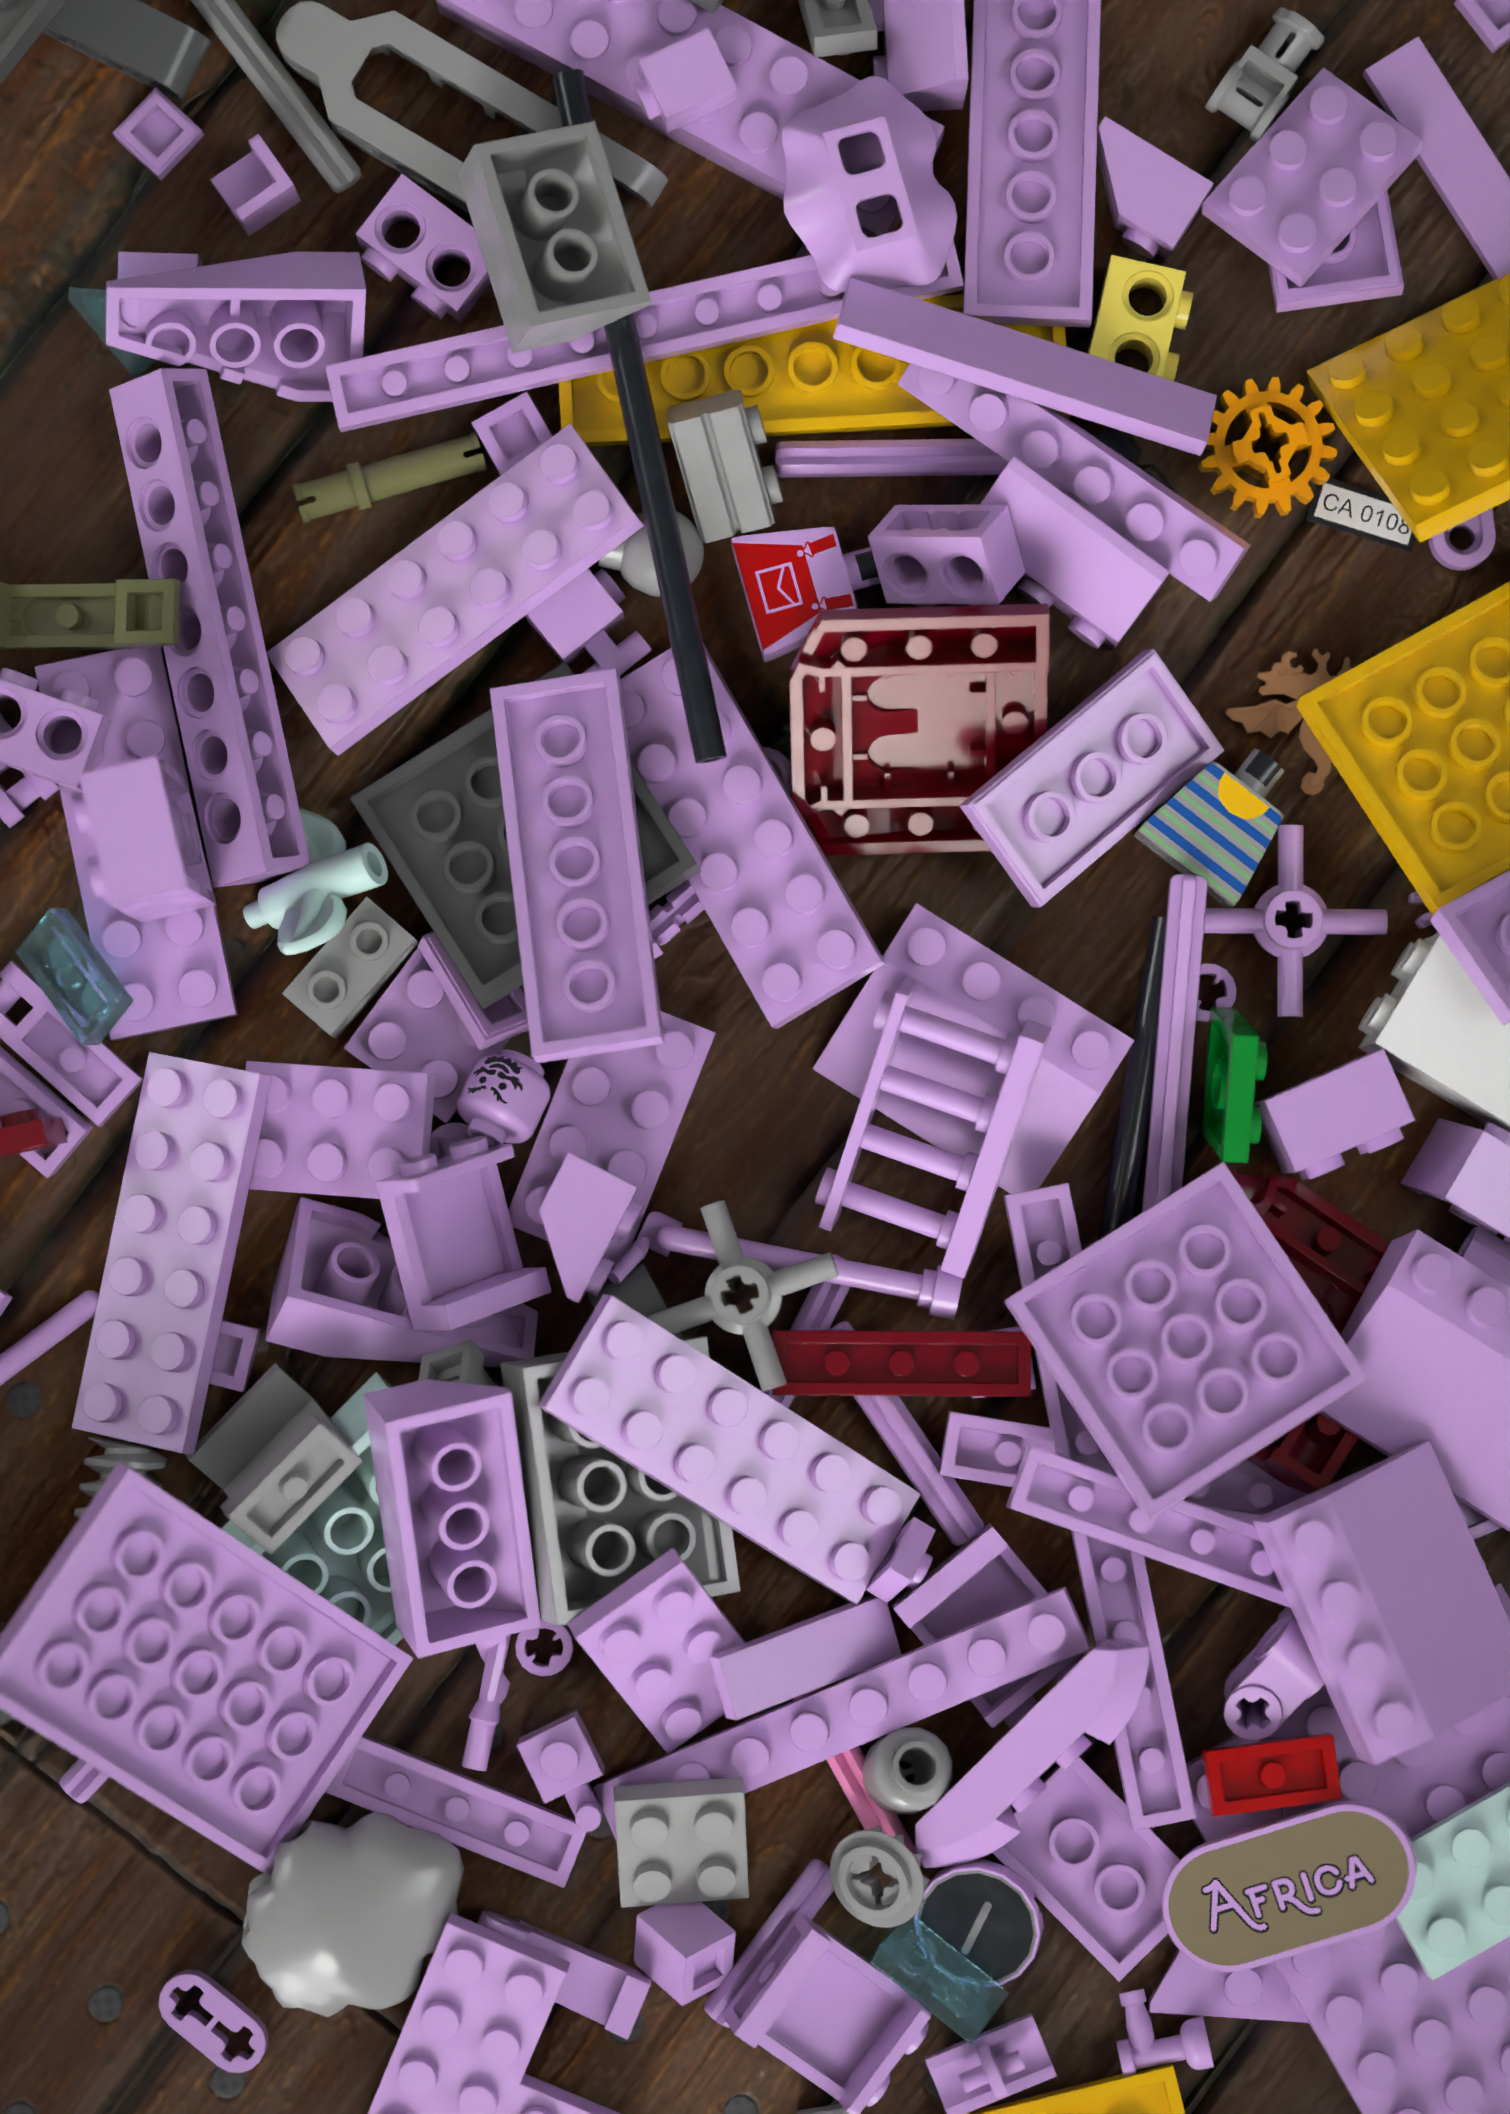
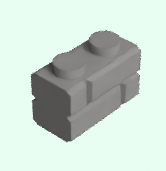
[667,389,783,543]

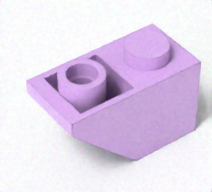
[539,1152,644,1303]

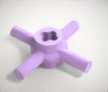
[1204,825,1388,1017]

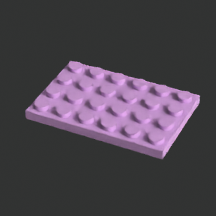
[0,1461,413,1876]

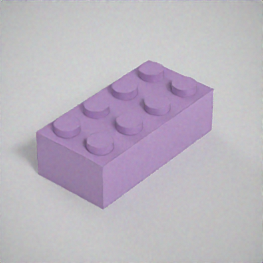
[72,755,217,923]

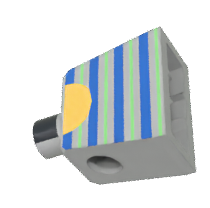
[1133,748,1285,908]

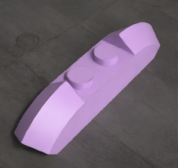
[915,1638,1150,1868]

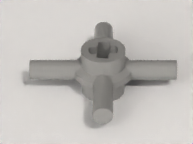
[648,1200,839,1392]

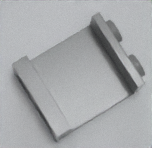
[186,1363,363,1555]

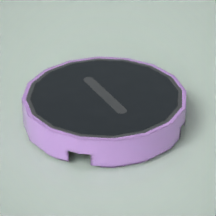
[913,1859,1044,1988]

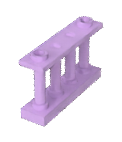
[815,977,1052,1278]

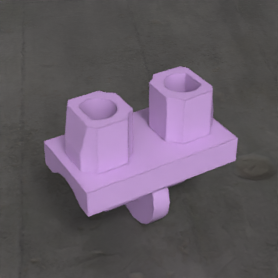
[924,2013,1057,2114]

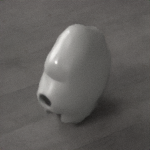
[241,1812,464,2017]

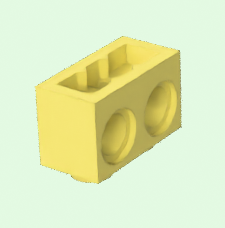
[1087,255,1193,381]

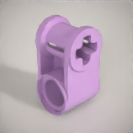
[1224,1614,1324,1741]

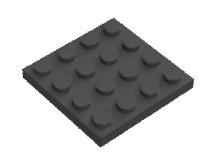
[350,662,701,1009]

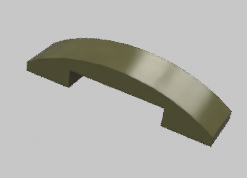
[0,579,180,650]

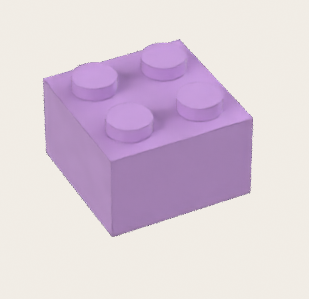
[1253,1049,1415,1180]

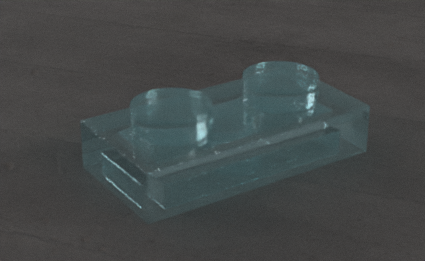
[16,908,134,1045]

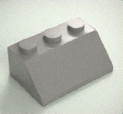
[457,121,651,353]

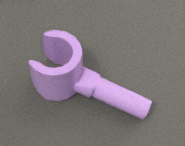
[608,1211,683,1285]

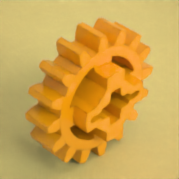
[1199,377,1337,518]

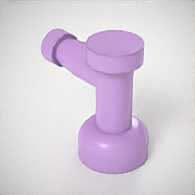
[1116,1988,1214,2077]

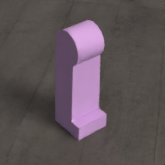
[477,1910,651,2040]

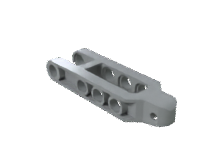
[276,1,668,214]

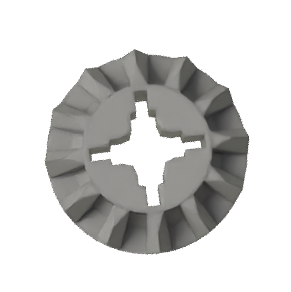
[830,1825,930,1928]

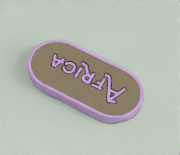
[1162,1801,1417,1972]

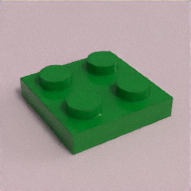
[1200,1007,1267,1163]

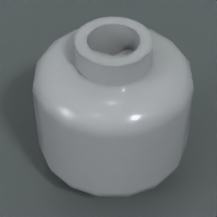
[863,1727,953,1815]

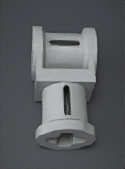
[1205,7,1325,143]

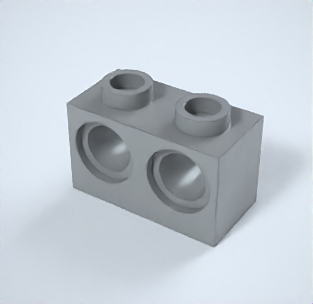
[282,897,419,1039]

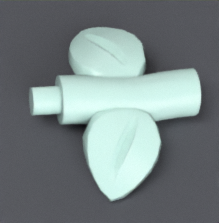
[243,808,388,955]

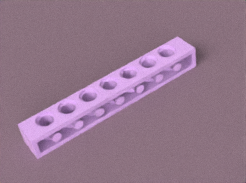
[109,368,311,888]

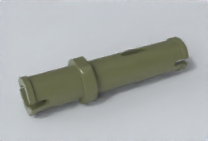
[292,431,487,524]

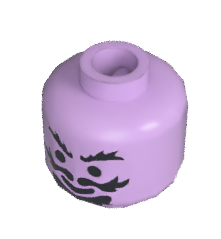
[456,1049,551,1145]

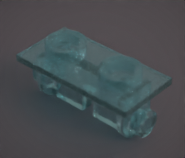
[870,1916,1009,2044]

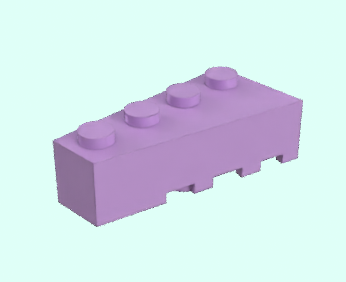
[1400,1118,1510,1244]

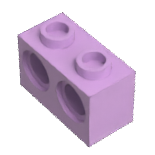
[356,174,491,323]
[868,505,1025,607]
[0,667,111,791]

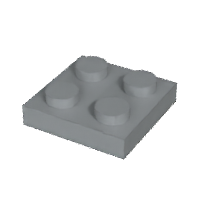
[613,1777,749,1908]

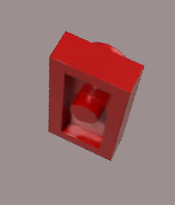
[1202,1733,1342,1817]

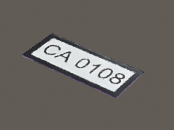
[1306,478,1416,553]

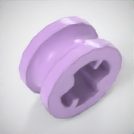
[1197,963,1236,1022]
[515,1619,574,1676]

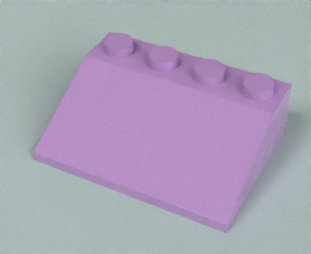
[812,903,1134,1194]
[1319,1229,1510,1532]
[1252,1440,1510,1765]

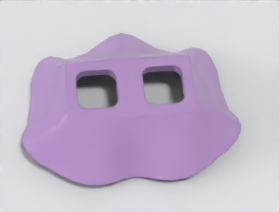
[782,76,957,292]

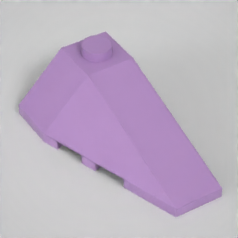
[105,252,366,402]
[265,1197,538,1367]

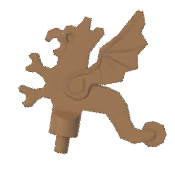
[1226,649,1352,796]

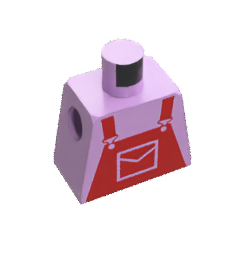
[731,527,881,662]

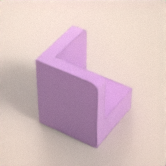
[210,134,301,236]
[634,1902,736,2006]

